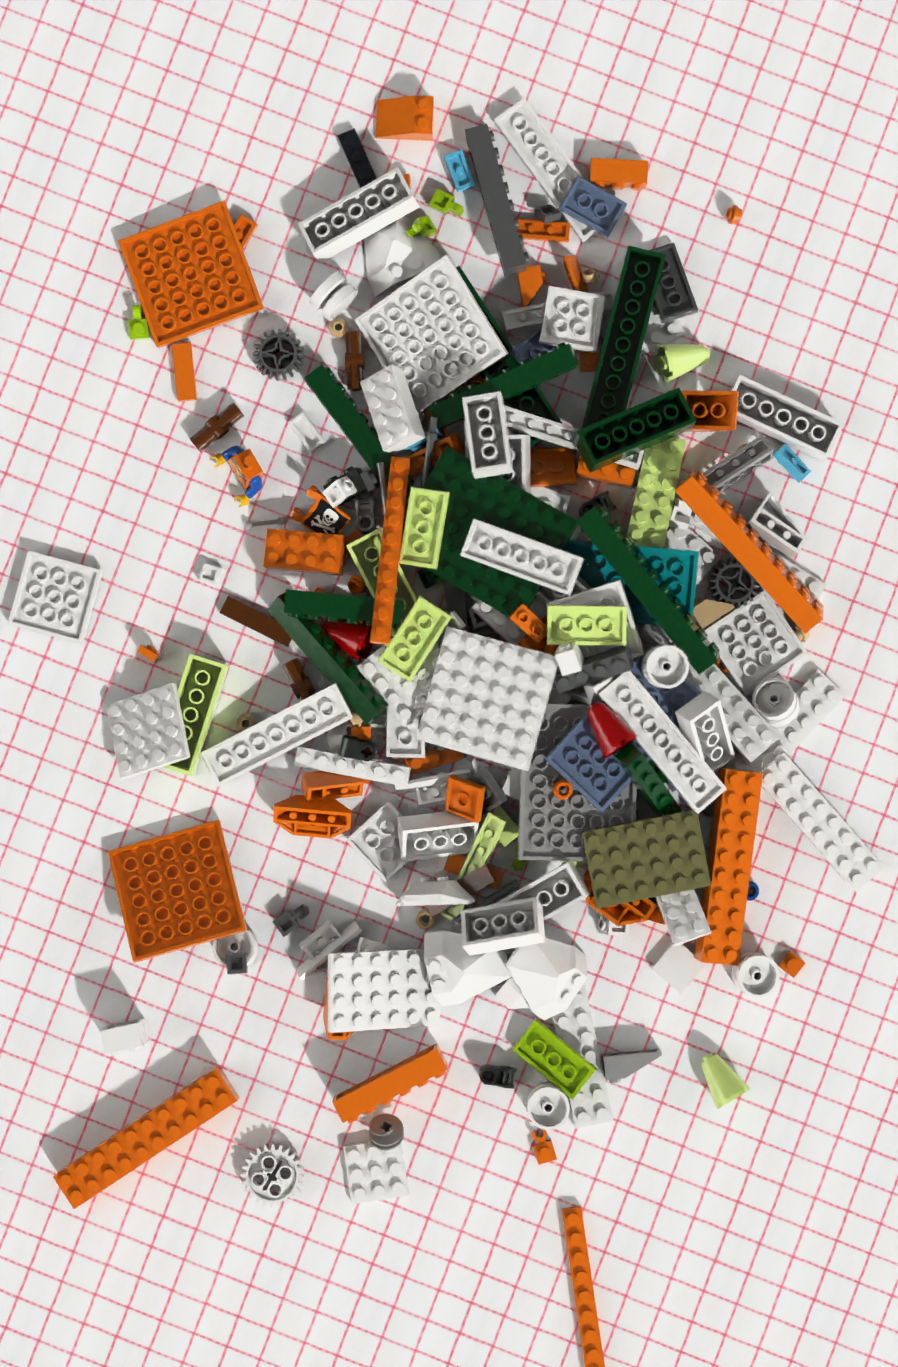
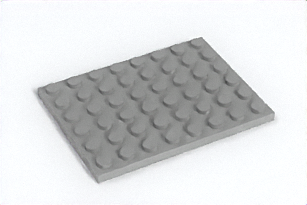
[518,704,637,861]

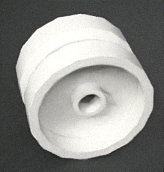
[310,272,358,321]
[641,645,689,689]
[752,678,799,727]
[213,930,259,967]
[731,952,780,998]
[527,1082,570,1130]

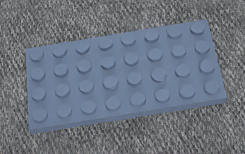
[545,644,701,813]

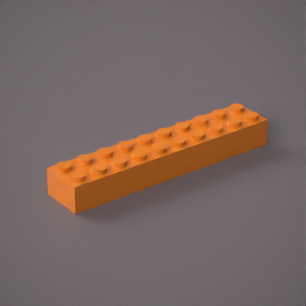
[675,470,824,634]
[694,768,763,966]
[53,1065,240,1209]

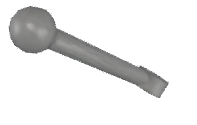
[245,517,284,529]

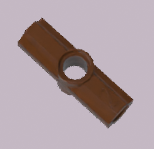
[345,331,365,391]
[190,402,244,452]
[282,658,315,701]

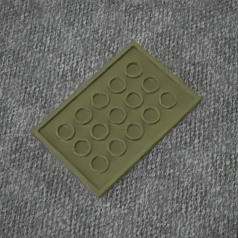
[581,809,711,909]

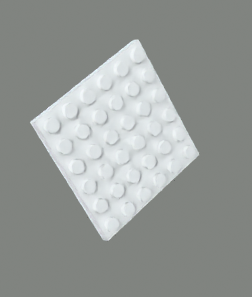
[355,255,509,412]
[416,626,558,771]

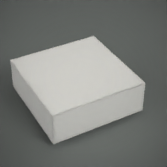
[198,562,222,586]

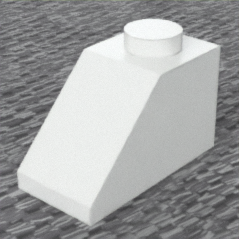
[555,643,585,676]

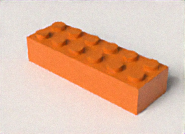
[332,1043,448,1123]

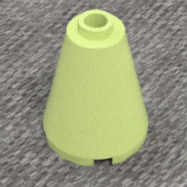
[654,344,709,382]
[701,1052,750,1109]

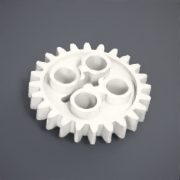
[241,1143,304,1208]

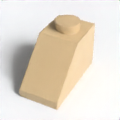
[693,599,735,628]

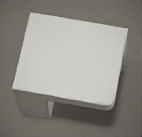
[669,498,692,531]

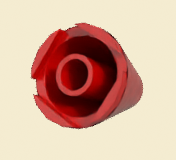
[321,621,373,663]
[587,702,638,758]

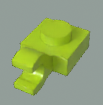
[429,188,464,217]
[405,216,438,238]
[128,305,150,340]

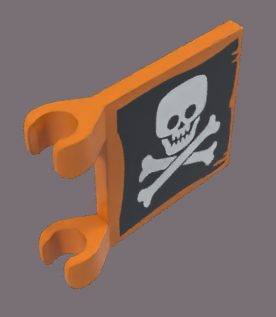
[289,485,352,535]

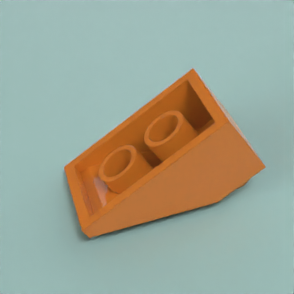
[376,95,434,141]
[682,390,739,432]

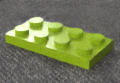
[512,1019,597,1100]

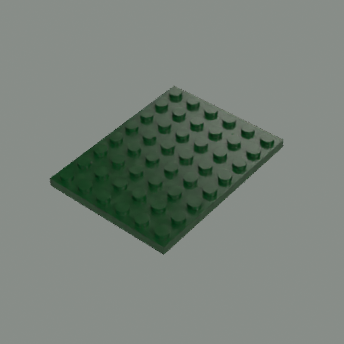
[400,446,578,618]

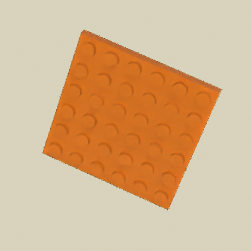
[118,200,264,348]
[108,820,247,963]

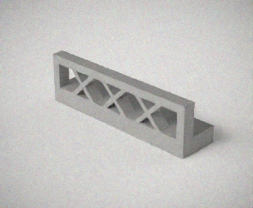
[703,435,774,492]

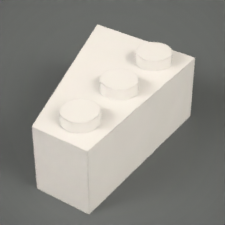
[746,491,808,559]

